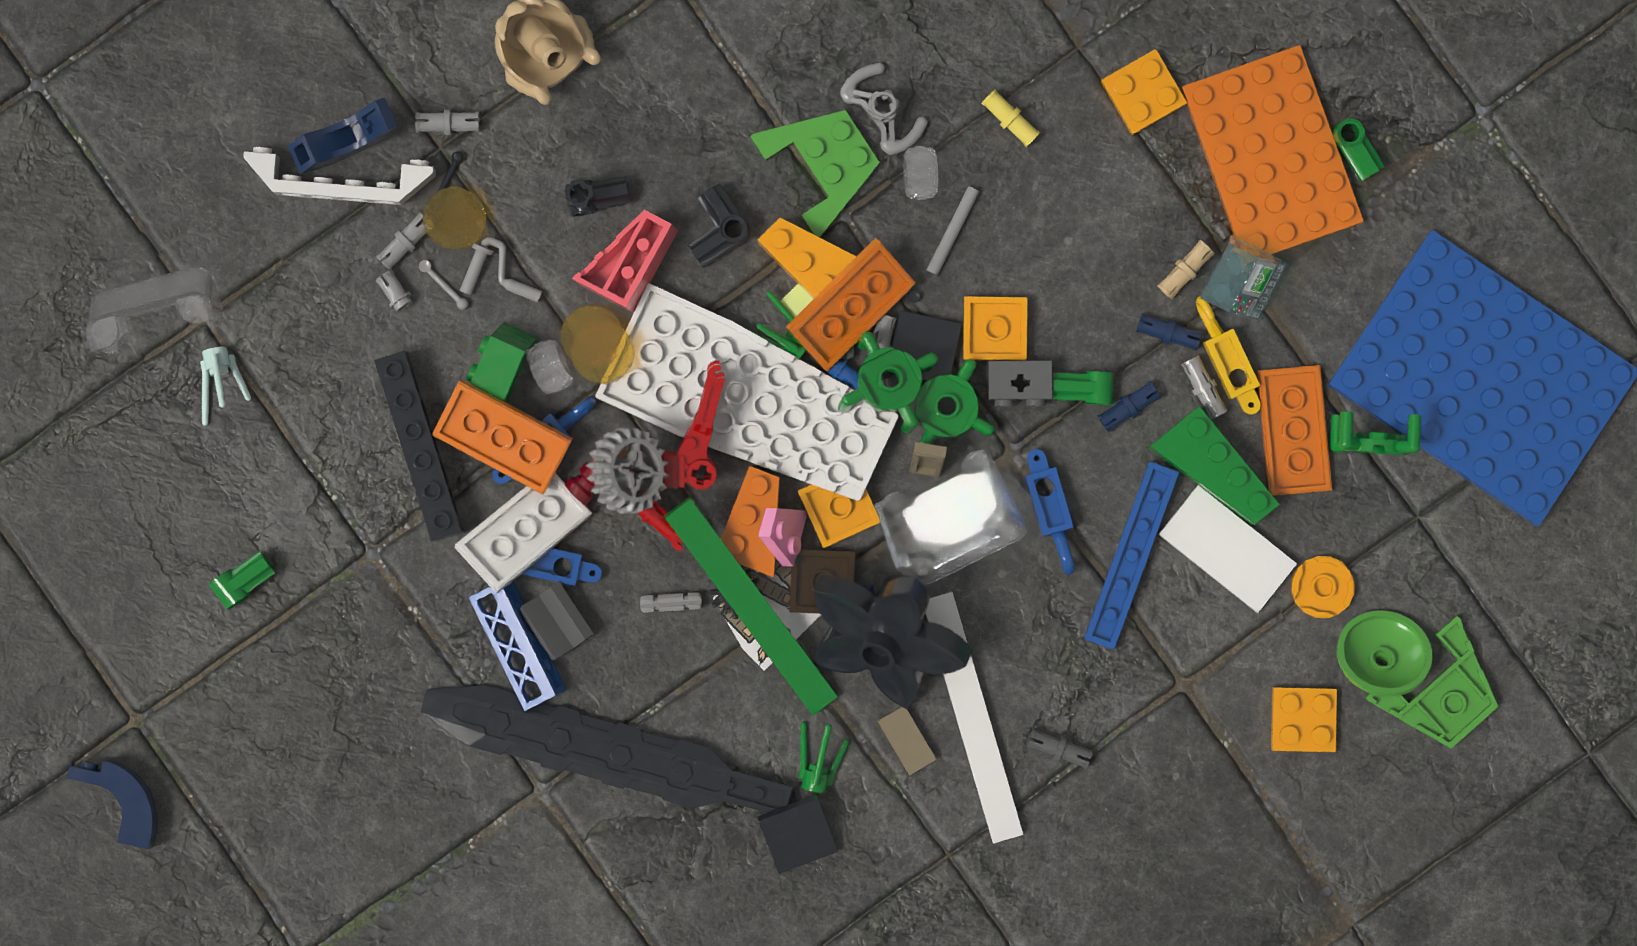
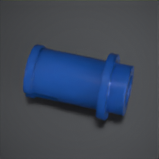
[828,359,858,390]

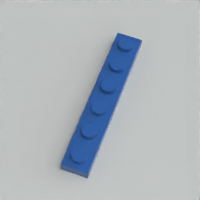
[1083,461,1179,650]

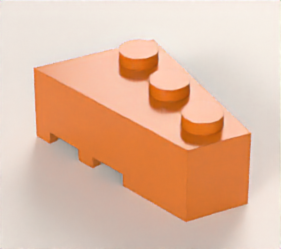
[721,466,780,578]

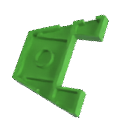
[750,110,880,238]
[1364,616,1498,749]

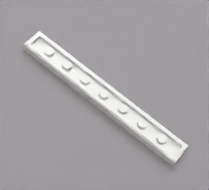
[925,592,1023,843]

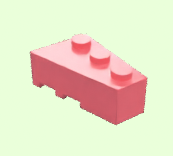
[572,210,678,313]

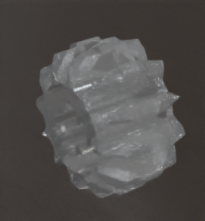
[903,146,939,200]
[527,339,573,394]

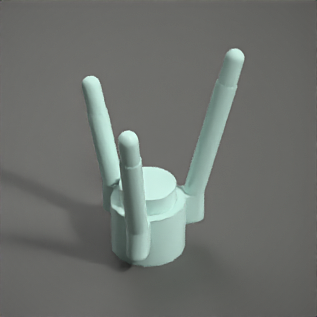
[200,346,251,426]

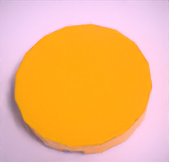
[1291,556,1355,618]

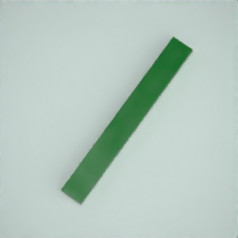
[664,497,838,716]

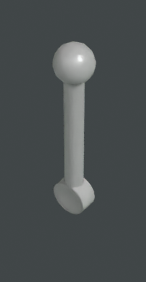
[419,260,469,310]

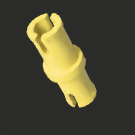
[981,89,1040,147]

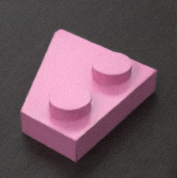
[759,508,807,567]

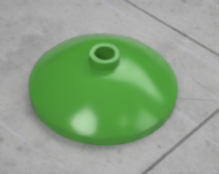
[1337,610,1432,697]

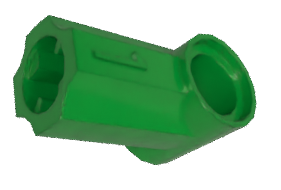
[1332,118,1385,181]
[1051,371,1114,405]
[209,551,276,610]

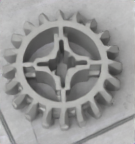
[586,427,670,514]

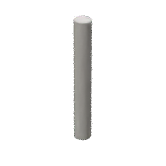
[926,186,979,276]

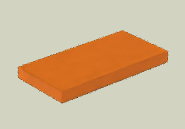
[786,238,916,371]
[1256,365,1332,496]
[432,379,573,495]

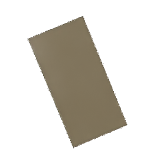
[909,442,947,477]
[878,707,937,776]

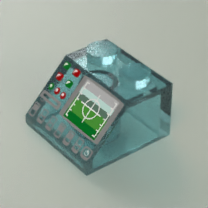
[1201,235,1287,319]

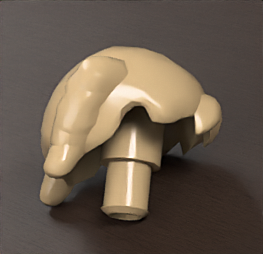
[495,0,601,105]

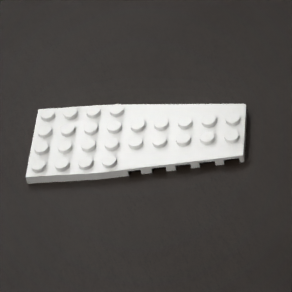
[595,283,898,501]

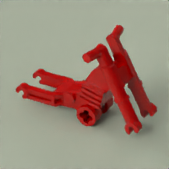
[591,360,725,551]

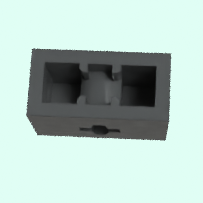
[987,361,1052,407]

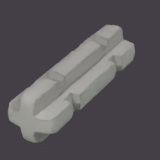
[640,592,702,613]

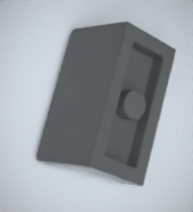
[519,581,594,660]

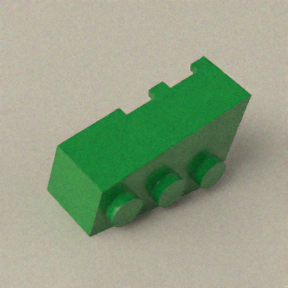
[466,322,538,403]

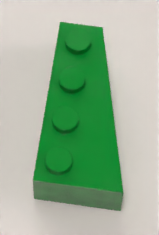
[1147,406,1280,525]

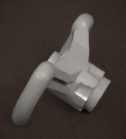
[840,63,928,155]

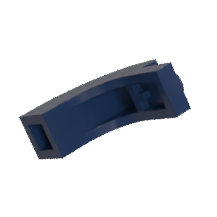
[288,98,398,174]
[67,759,158,849]

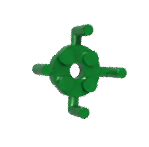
[838,331,938,434]
[915,359,995,445]
[1330,411,1421,456]

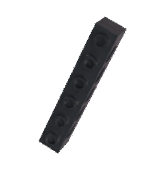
[374,351,465,542]

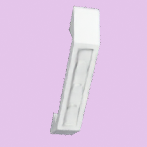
[244,147,436,205]

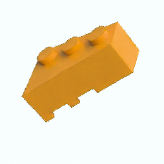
[757,218,856,299]

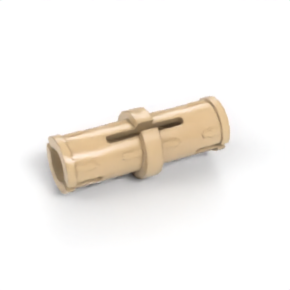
[1157,240,1215,300]

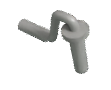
[460,237,542,303]

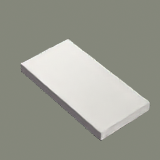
[455,473,592,594]
[1158,485,1297,613]

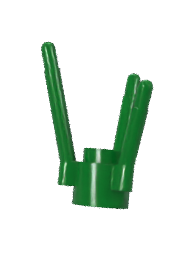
[745,291,806,359]
[798,722,849,793]

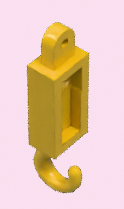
[1196,295,1261,415]

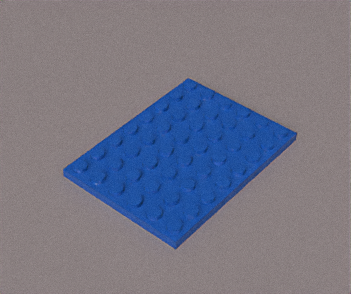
[1327,230,1637,527]

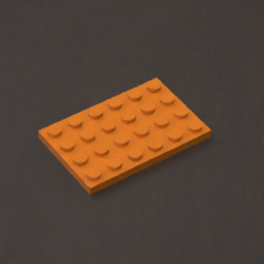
[1181,45,1364,265]

